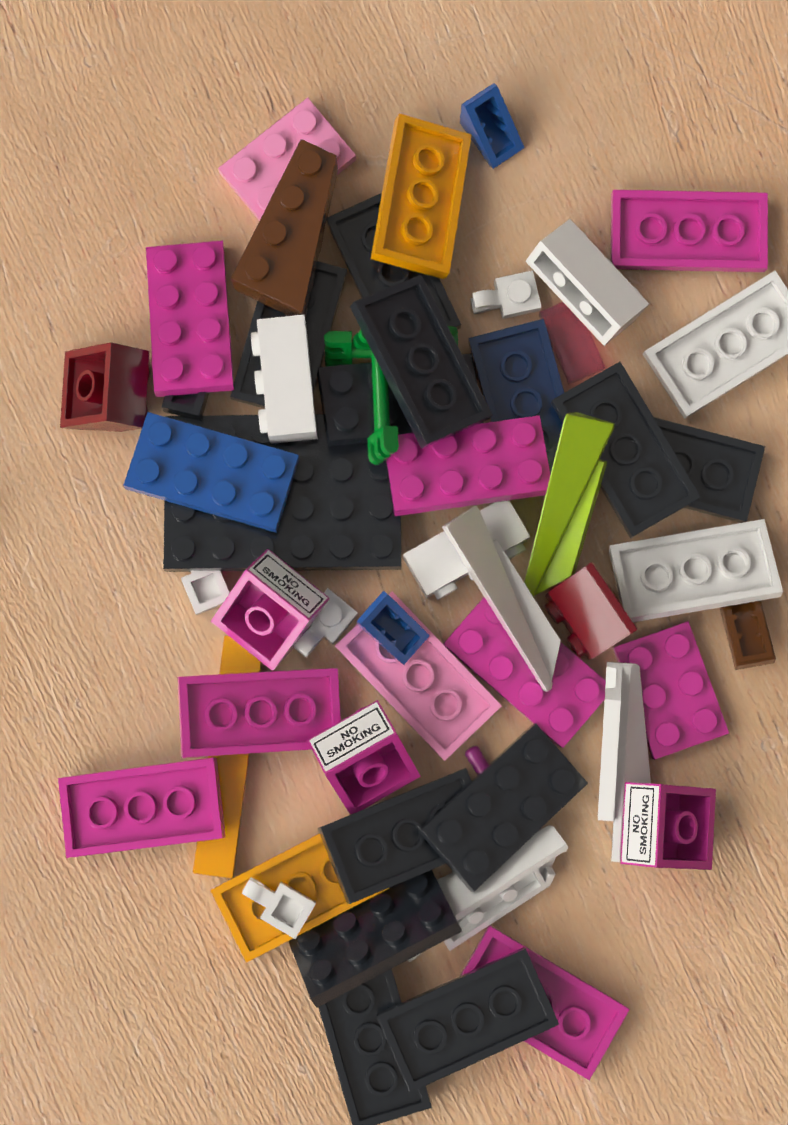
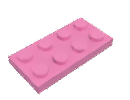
[335,592,502,761]

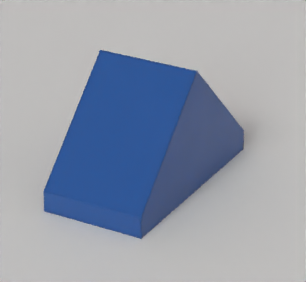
[460,83,525,169]
[357,591,430,665]

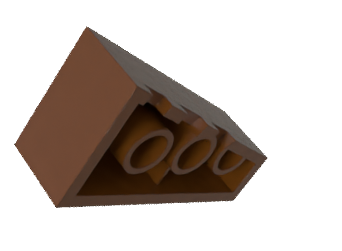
[231,139,338,320]

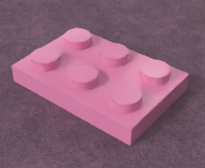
[218,98,356,221]

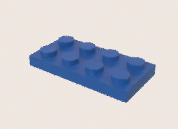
[123,412,300,533]

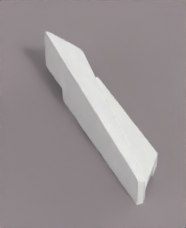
[442,505,561,692]
[598,662,651,862]
[408,825,568,962]

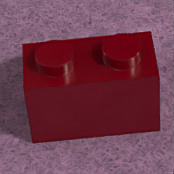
[60,342,150,432]
[544,562,638,660]

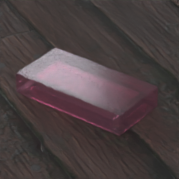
[538,302,606,385]

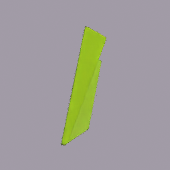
[524,412,615,596]

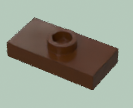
[720,601,776,670]

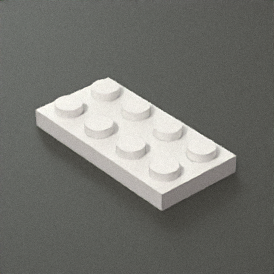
[643,270,788,419]
[609,519,783,622]

